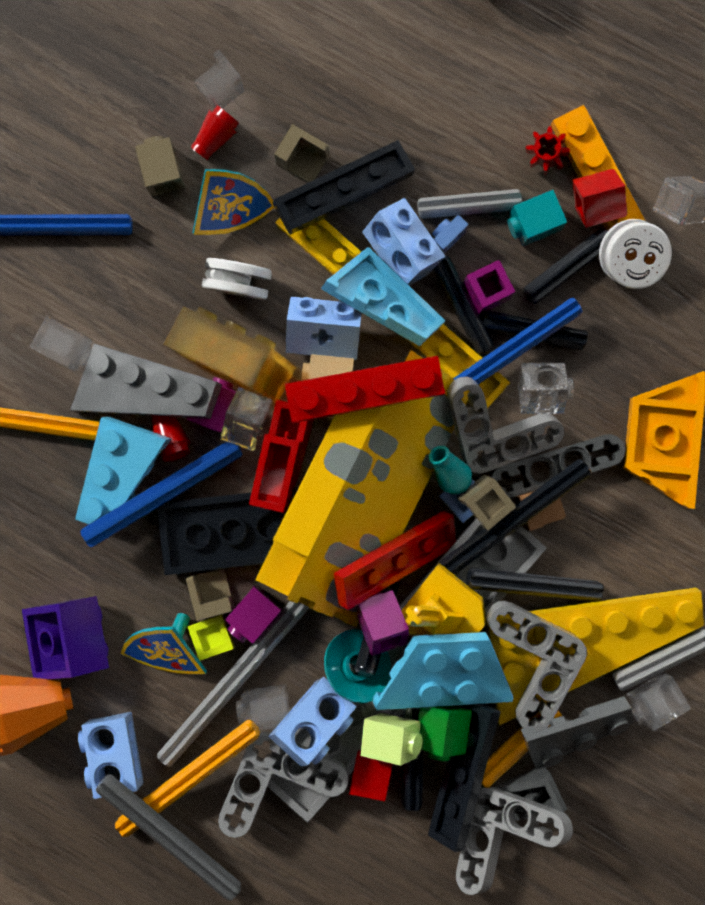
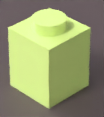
[361,713,423,766]

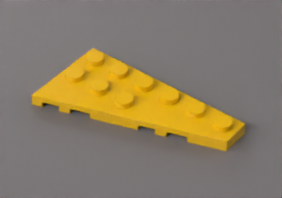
[486,587,704,725]

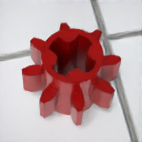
[525,126,570,174]

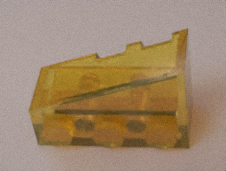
[163,306,296,403]

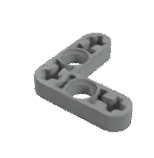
[447,377,564,474]
[486,601,587,731]
[218,731,349,838]
[456,787,573,895]

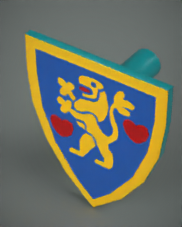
[192,169,274,235]
[120,613,207,674]

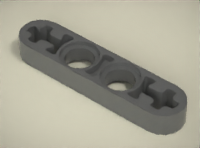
[490,434,626,497]

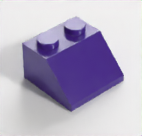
[22,596,109,679]

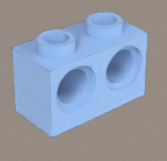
[362,198,446,285]
[268,677,356,767]
[78,712,144,799]

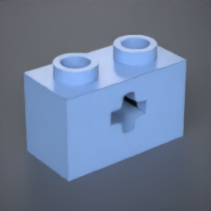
[286,297,362,360]

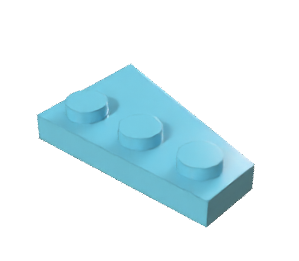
[321,247,445,346]
[75,416,172,524]

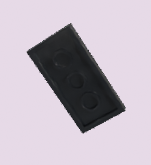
[157,487,299,575]

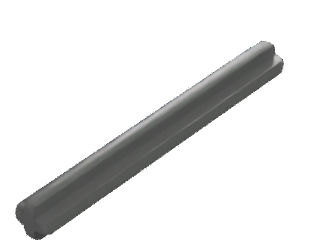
[96,774,241,901]

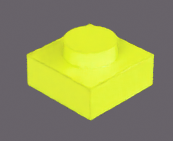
[188,614,235,661]

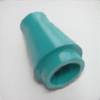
[429,446,472,495]

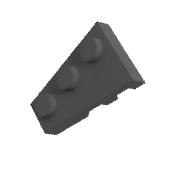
[521,696,634,769]

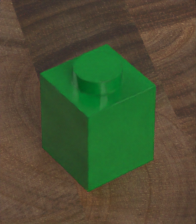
[418,705,472,761]

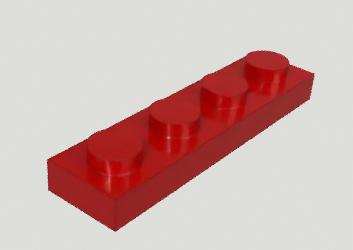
[285,356,445,423]
[334,511,456,610]

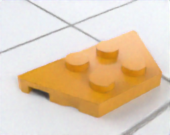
[623,371,705,509]

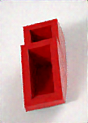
[249,399,314,513]

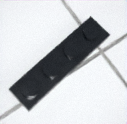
[273,140,415,235]
[428,704,501,852]

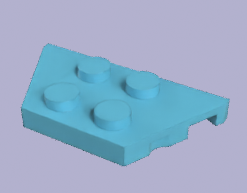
[373,632,514,710]

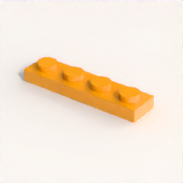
[551,105,646,231]

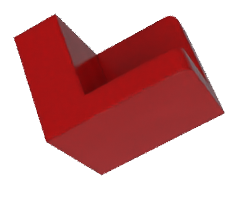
[572,169,627,228]
[349,749,393,802]

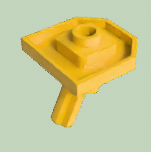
[401,563,486,635]

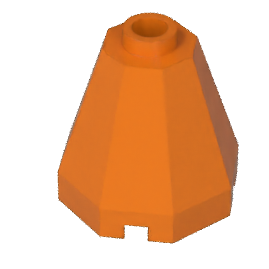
[0,675,74,756]

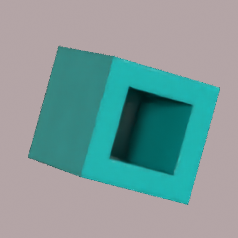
[507,190,567,246]

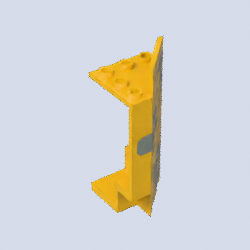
[255,350,470,627]

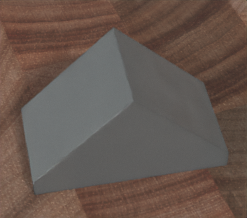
[495,766,567,821]

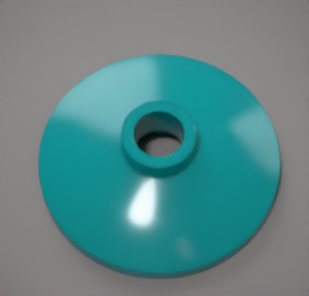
[324,629,392,703]

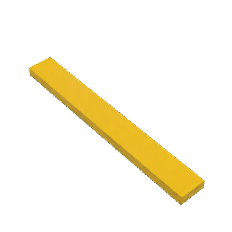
[275,218,510,409]

